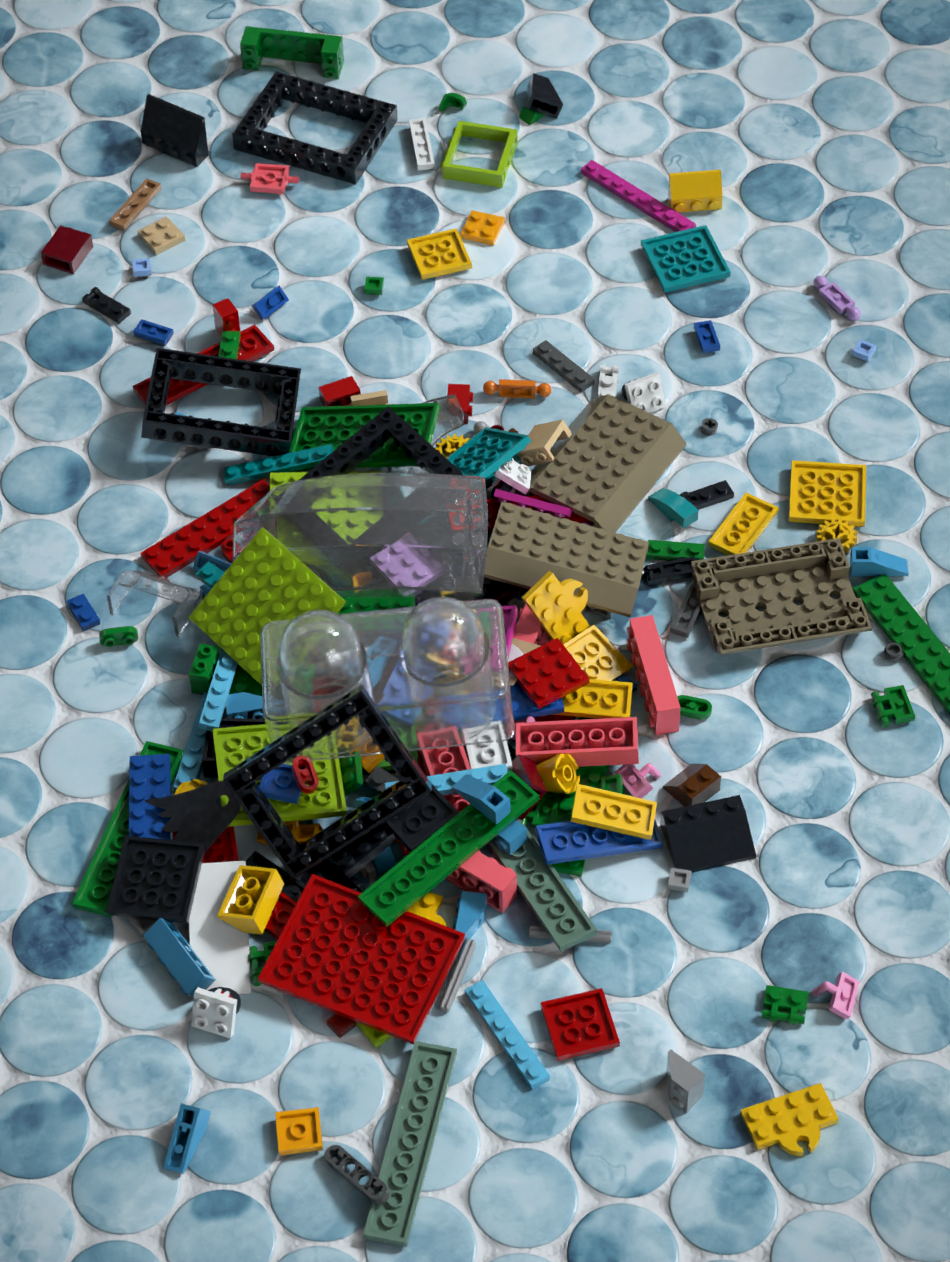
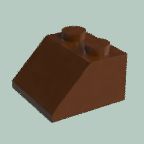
[663,764,721,807]

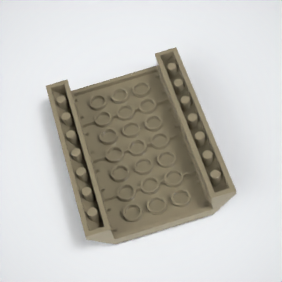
[514,394,686,533]
[480,502,649,617]

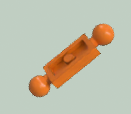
[483,379,552,399]

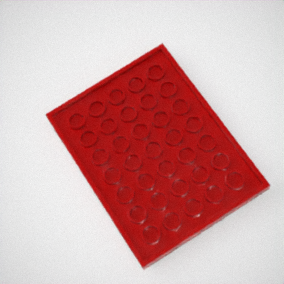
[258,874,466,1045]

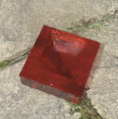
[326,1014,356,1038]

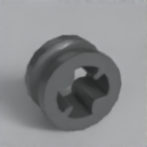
[701,418,718,436]

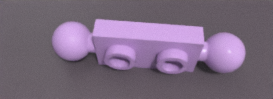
[813,276,861,321]

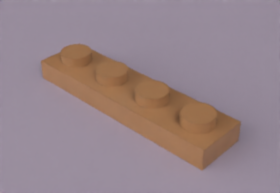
[109,178,162,231]

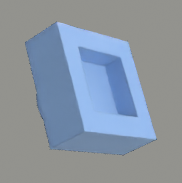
[132,258,151,277]
[852,339,876,362]

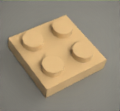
[137,216,186,255]

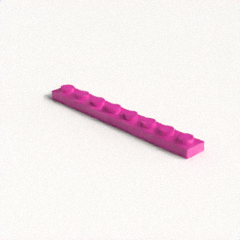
[581,160,696,232]

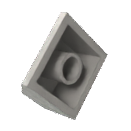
[666,1049,705,1113]

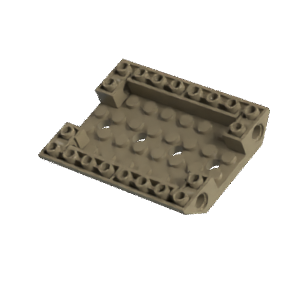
[691,538,872,655]

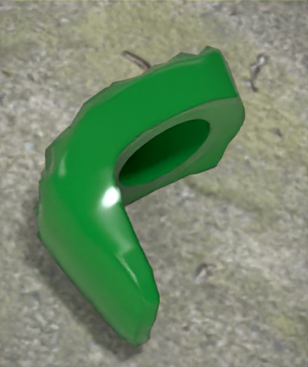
[439,93,467,112]

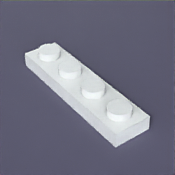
[409,118,435,170]

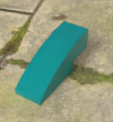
[648,488,699,528]

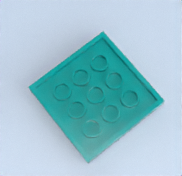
[641,225,731,293]
[447,427,531,485]

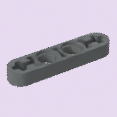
[324,1145,390,1205]

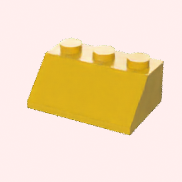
[668,169,723,212]
[217,865,284,934]

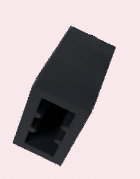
[526,73,563,118]

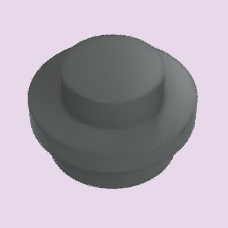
[883,643,903,661]

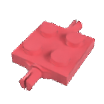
[241,163,299,194]

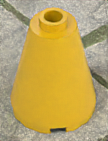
[536,754,580,794]

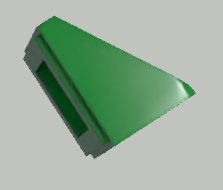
[519,106,544,125]

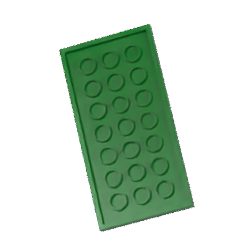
[290,403,440,469]

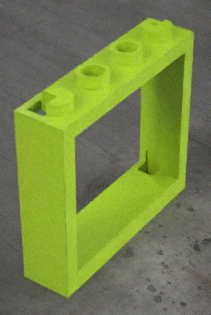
[440,121,518,188]

